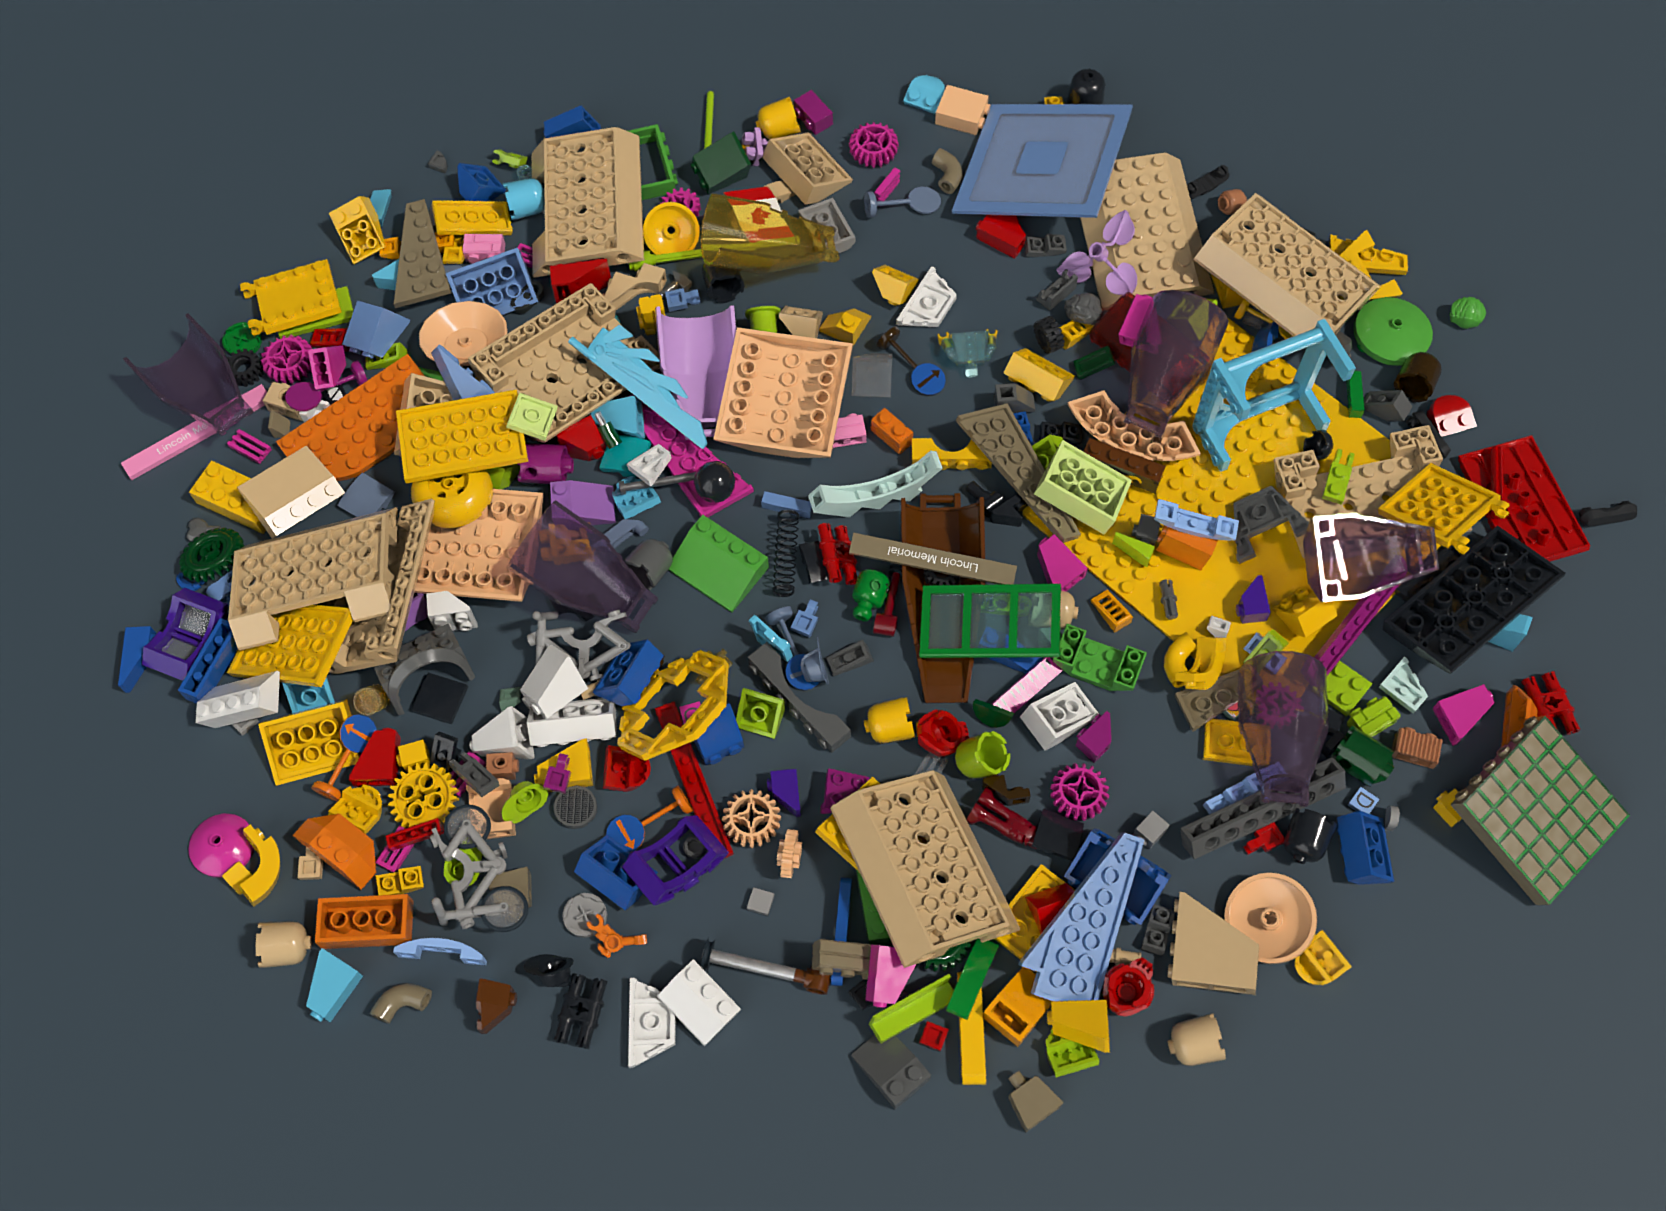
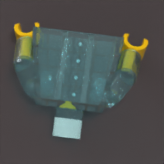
[938,329,998,377]

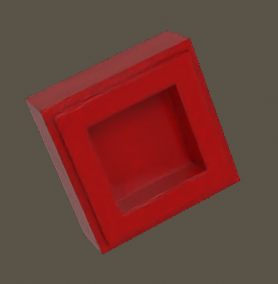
[919,1021,949,1052]

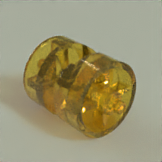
[353,684,389,715]

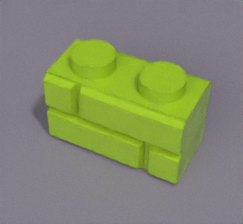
[1347,696,1401,737]

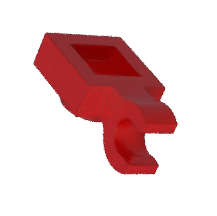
[1243,822,1284,855]

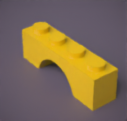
[911,438,992,470]

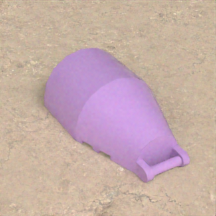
[655,306,736,440]

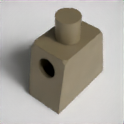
[489,867,532,923]
[1009,1071,1063,1132]

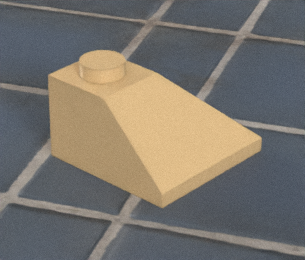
[779,306,823,338]

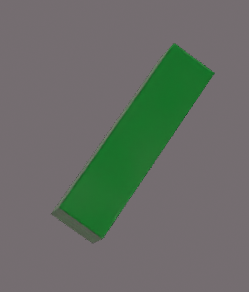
[1346,371,1364,418]

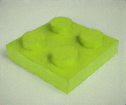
[1312,661,1372,717]

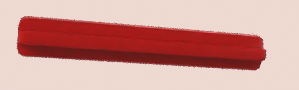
[1491,446,1504,519]

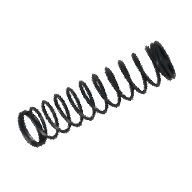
[772,509,799,597]

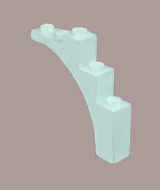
[808,451,943,517]

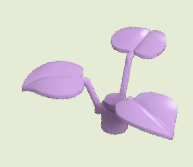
[1057,210,1137,295]

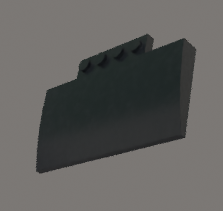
[1382,526,1565,674]

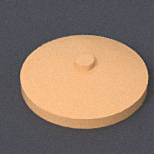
[1224,873,1317,964]

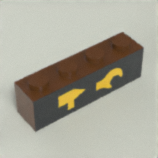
[1084,438,1166,493]

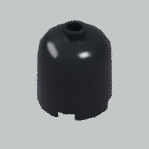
[1067,68,1105,104]
[702,254,745,303]
[1283,808,1337,864]

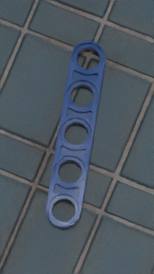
[831,877,852,986]

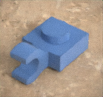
[665,288,701,312]
[790,599,818,638]

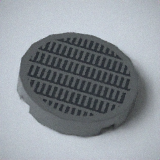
[554,785,598,829]

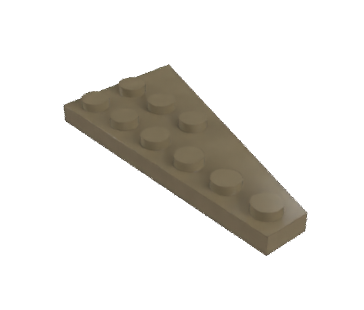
[394,199,451,308]

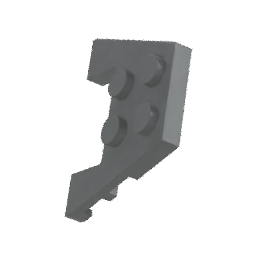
[1233,486,1314,564]

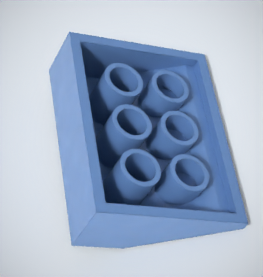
[445,247,538,315]

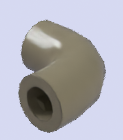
[932,148,962,194]
[369,983,432,1024]

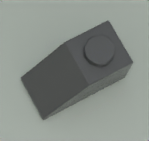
[1364,390,1413,421]

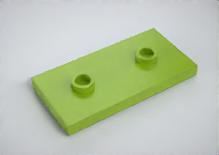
[278,286,354,339]

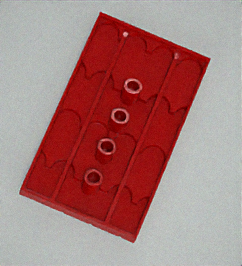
[1458,435,1590,562]

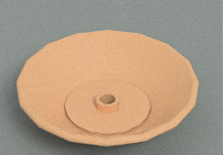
[419,301,508,367]

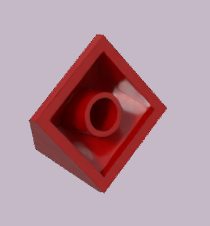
[1025,883,1075,934]

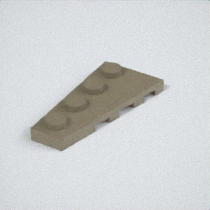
[1175,664,1263,732]

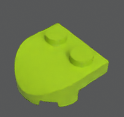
[1046,1029,1099,1078]

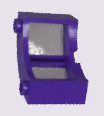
[142,588,228,681]

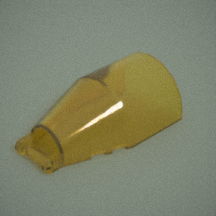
[701,193,840,274]

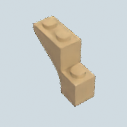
[603,263,667,310]

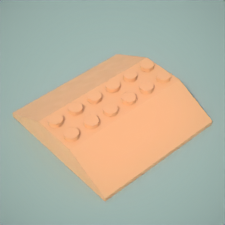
[714,328,853,458]
[414,489,543,602]

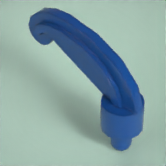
[176,573,205,591]

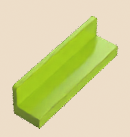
[869,974,954,1044]

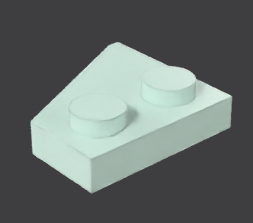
[1378,657,1428,714]

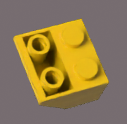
[1272,586,1338,638]

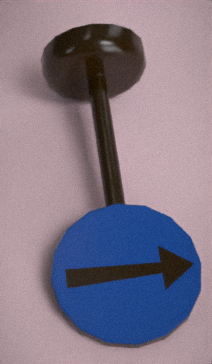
[877,326,946,396]

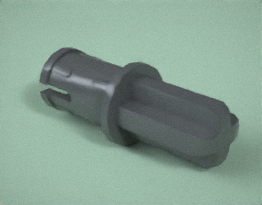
[1159,579,1178,620]

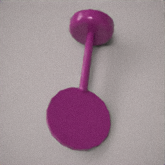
[285,361,367,411]

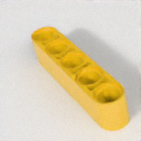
[957,972,986,1085]

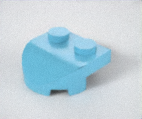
[903,75,945,114]
[612,476,661,519]

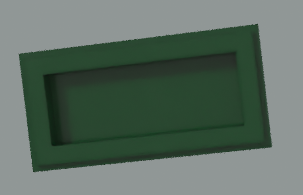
[1073,345,1116,380]

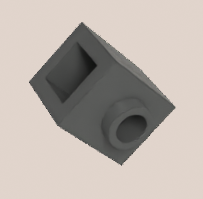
[1132,514,1160,546]

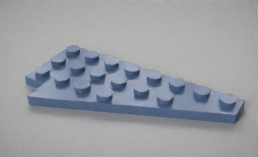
[1018,832,1144,1001]

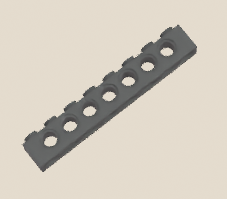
[1180,757,1346,860]

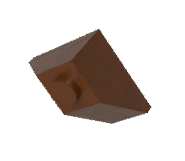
[476,978,517,1034]

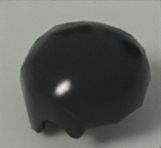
[1303,430,1334,460]

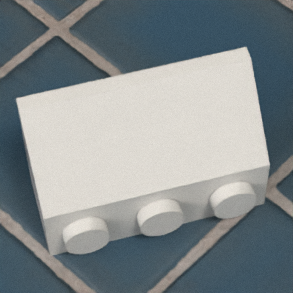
[657,959,741,1046]

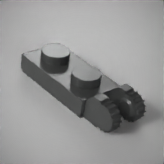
[449,752,500,797]

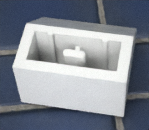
[427,591,478,631]

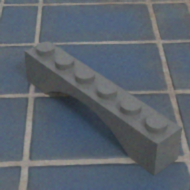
[748,642,851,753]

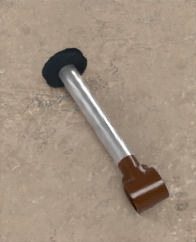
[701,938,831,995]

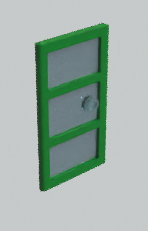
[919,584,1061,658]

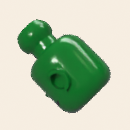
[852,569,890,621]

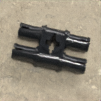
[553,973,608,1049]

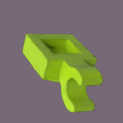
[492,149,527,168]

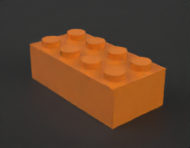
[315,894,414,949]

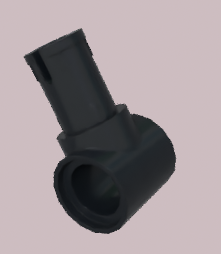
[966,481,1005,517]

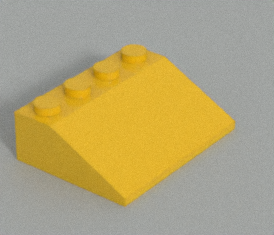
[258,699,360,786]

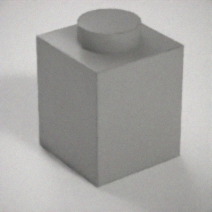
[1133,811,1170,850]

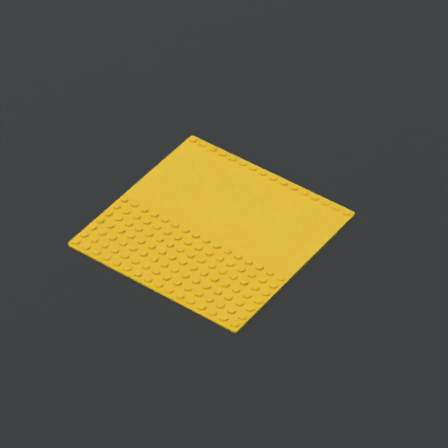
[1022,318,1442,718]

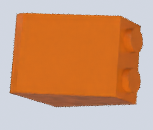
[1156,525,1218,570]

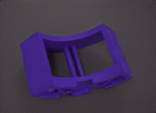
[622,815,729,906]

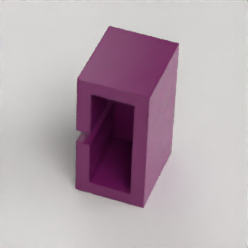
[794,90,833,135]

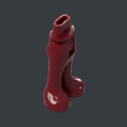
[966,787,1037,849]

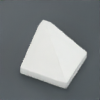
[1207,616,1231,638]

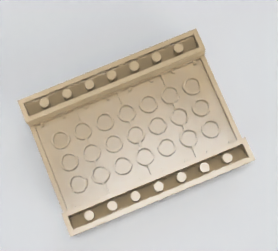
[1080,152,1214,311]

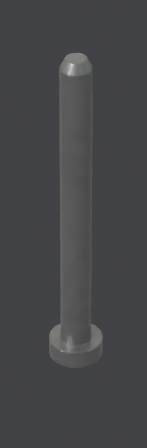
[619,472,696,495]

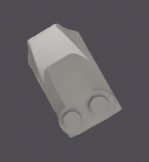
[799,198,856,257]

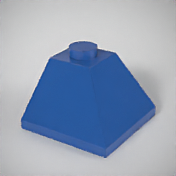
[457,163,506,201]

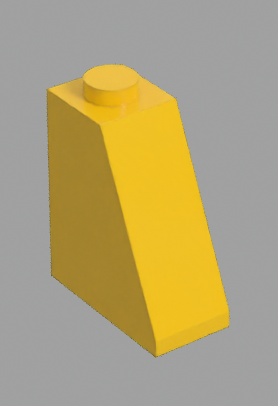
[534,739,593,792]
[1047,1000,1110,1053]

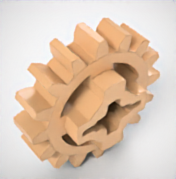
[777,829,802,878]

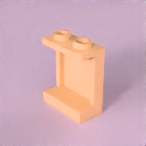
[466,778,516,839]

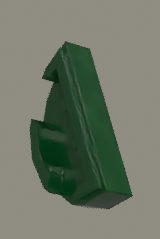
[973,699,1014,728]

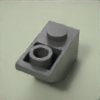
[994,383,1035,413]

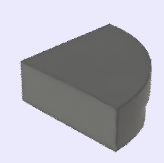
[428,150,447,174]

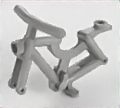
[527,610,631,681]

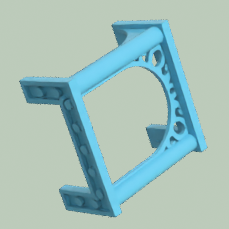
[1192,319,1356,472]

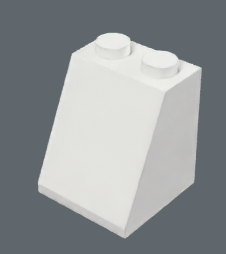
[520,645,588,719]

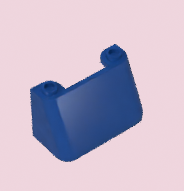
[1064,828,1171,925]

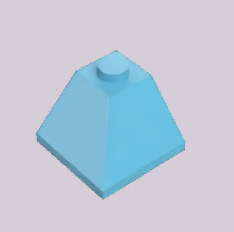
[282,677,335,713]

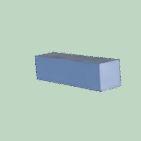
[761,491,813,519]

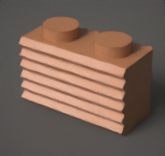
[1392,727,1443,769]

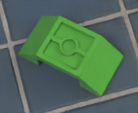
[1053,624,1147,691]

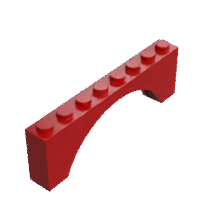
[976,215,1026,259]

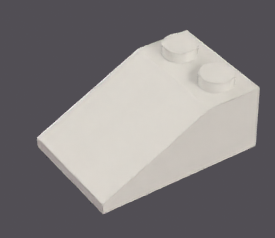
[1020,682,1099,751]

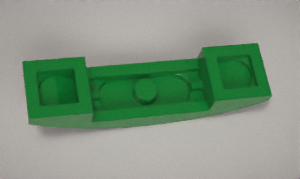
[946,938,999,1020]

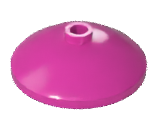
[189,813,255,878]

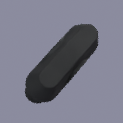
[1187,165,1229,200]
[1406,411,1451,458]
[1579,501,1637,526]

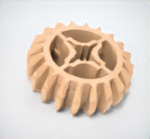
[722,789,781,848]

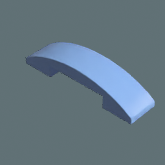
[1154,499,1239,541]
[393,938,487,965]

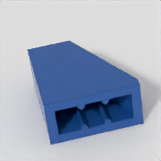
[543,105,601,138]

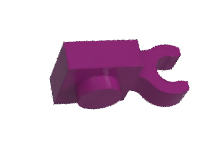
[543,753,571,794]

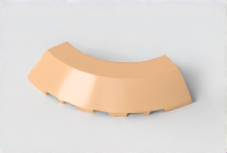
[1067,390,1201,461]

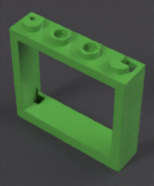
[628,124,678,200]

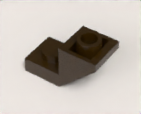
[982,774,1031,806]

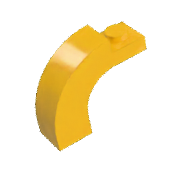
[1175,637,1226,690]
[239,824,280,907]

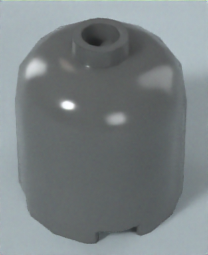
[621,538,673,591]

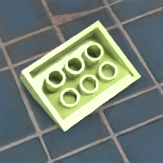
[1034,440,1132,534]

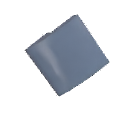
[338,472,395,517]

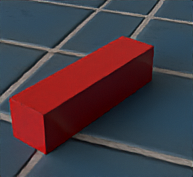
[385,818,444,851]

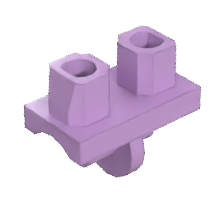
[742,127,768,166]

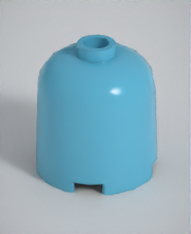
[503,178,545,220]

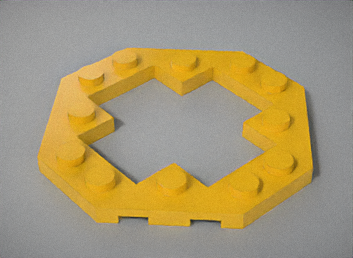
[617,650,729,761]

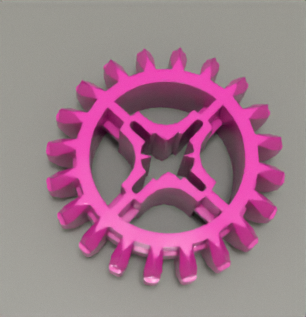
[849,121,898,168]
[261,334,312,384]
[1050,763,1109,821]

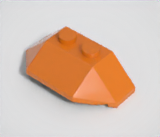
[1501,685,1537,747]
[293,813,376,890]

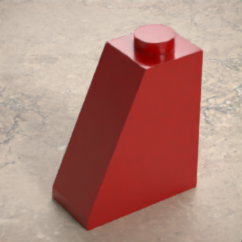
[349,728,401,787]

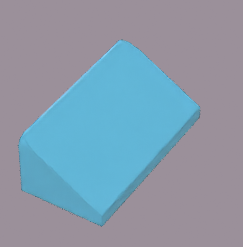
[370,189,392,227]

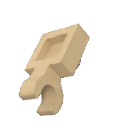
[298,847,323,880]

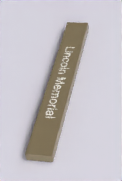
[849,533,1017,585]

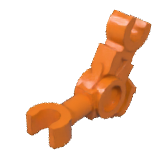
[587,913,647,958]

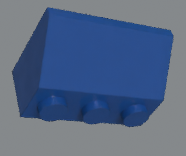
[593,639,664,706]
[1337,811,1394,885]
[574,835,658,910]

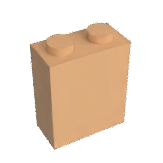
[935,85,990,135]

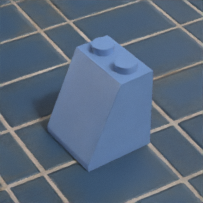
[342,301,410,359]

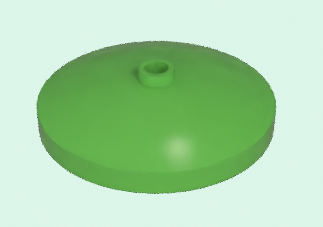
[1354,297,1433,366]

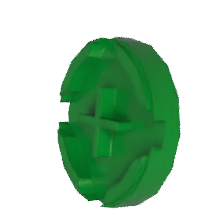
[222,322,262,356]

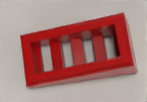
[310,328,350,352]

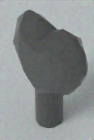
[186,518,221,542]

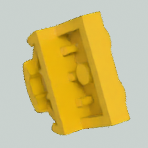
[328,785,382,834]
[1295,930,1352,985]

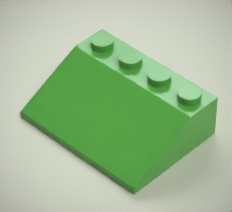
[668,515,769,613]

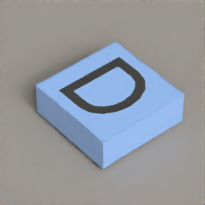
[1348,787,1379,814]

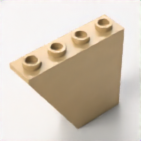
[1168,892,1259,995]

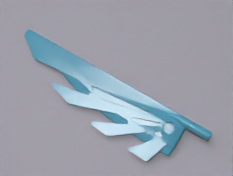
[568,325,707,449]

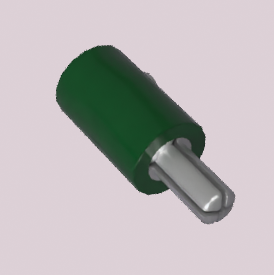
[595,411,622,449]

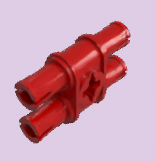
[818,523,858,585]
[1521,671,1581,735]

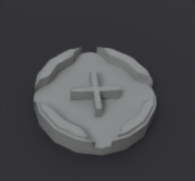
[562,893,608,938]

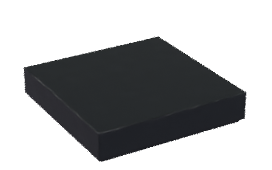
[412,672,468,724]

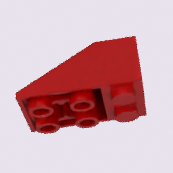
[550,259,611,303]

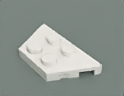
[896,266,957,327]
[628,978,676,1068]

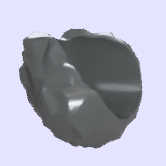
[1064,293,1103,325]

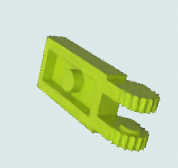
[1322,449,1355,505]

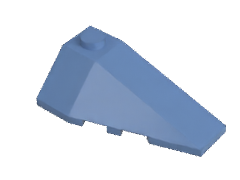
[431,344,495,401]

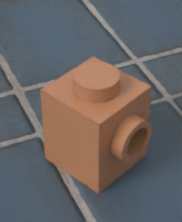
[486,752,519,780]

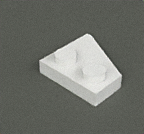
[627,444,672,487]

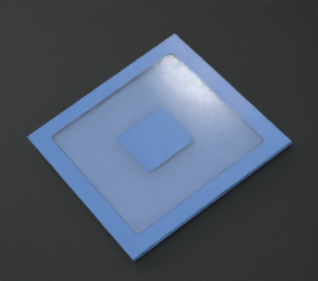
[952,104,1133,218]

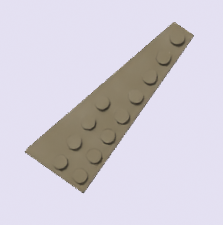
[956,403,1081,543]

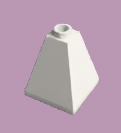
[470,706,535,759]

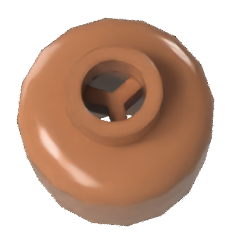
[1218,189,1247,215]

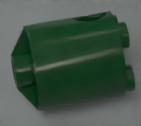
[1330,725,1395,787]

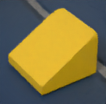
[222,861,252,895]

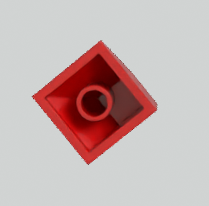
[556,415,606,461]

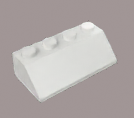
[196,671,280,728]
[527,698,617,747]

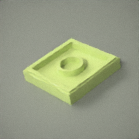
[506,393,558,441]

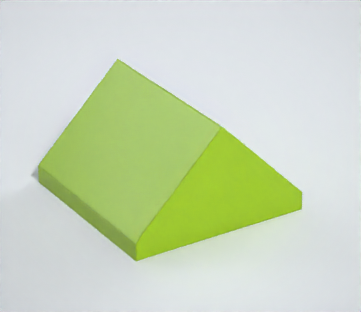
[736,688,785,739]

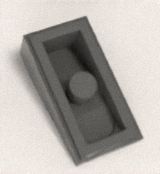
[826,640,874,676]

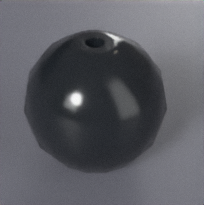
[694,461,735,503]

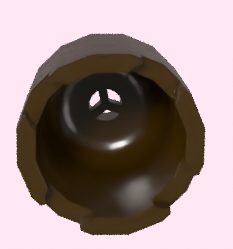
[1394,352,1442,402]

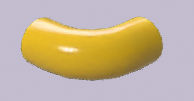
[1164,632,1197,688]

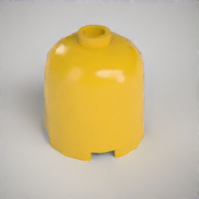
[756,97,801,139]
[864,697,915,743]

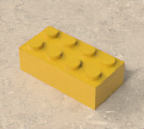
[189,460,266,534]

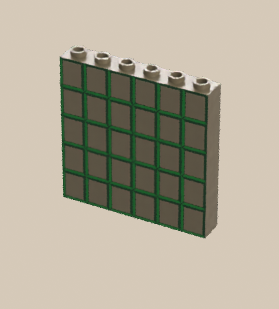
[1450,716,1630,905]

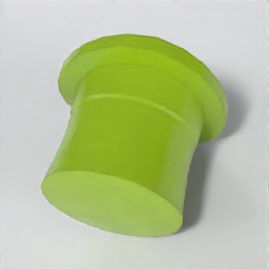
[745,306,781,333]

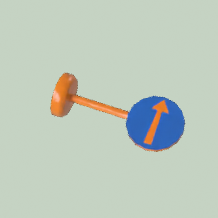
[311,714,377,801]
[606,785,693,852]

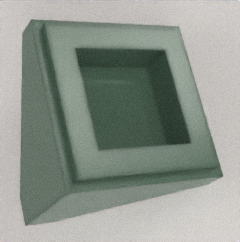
[499,687,521,712]

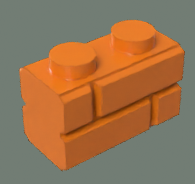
[871,408,914,455]

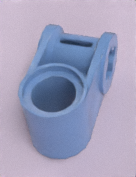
[206,570,233,606]

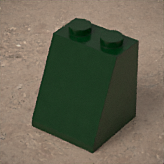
[691,131,751,195]

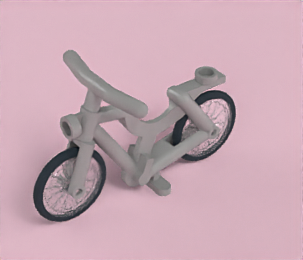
[429,805,528,932]

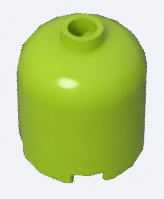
[955,731,1010,778]

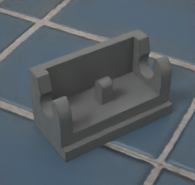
[1036,269,1078,311]

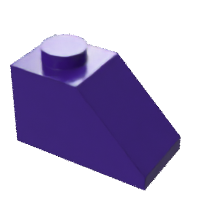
[1236,575,1271,624]
[767,769,801,817]

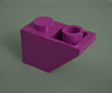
[1076,711,1112,763]

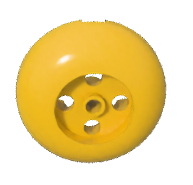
[411,469,493,528]

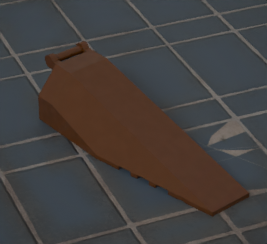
[901,493,985,703]

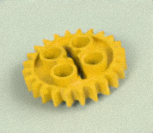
[388,762,459,828]

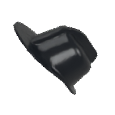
[524,954,574,987]

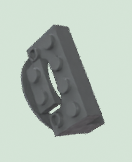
[374,624,475,715]

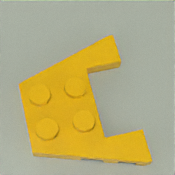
[1337,230,1403,300]

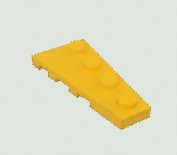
[1329,234,1408,275]

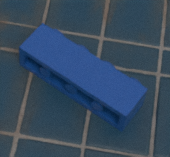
[178,618,238,704]

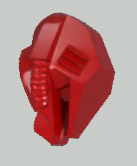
[916,709,969,757]
[1103,957,1155,1016]

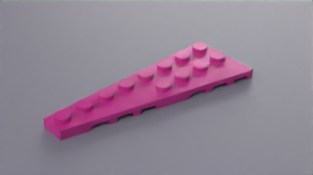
[628,394,754,518]

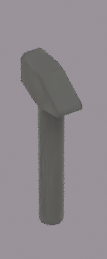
[658,271,693,300]

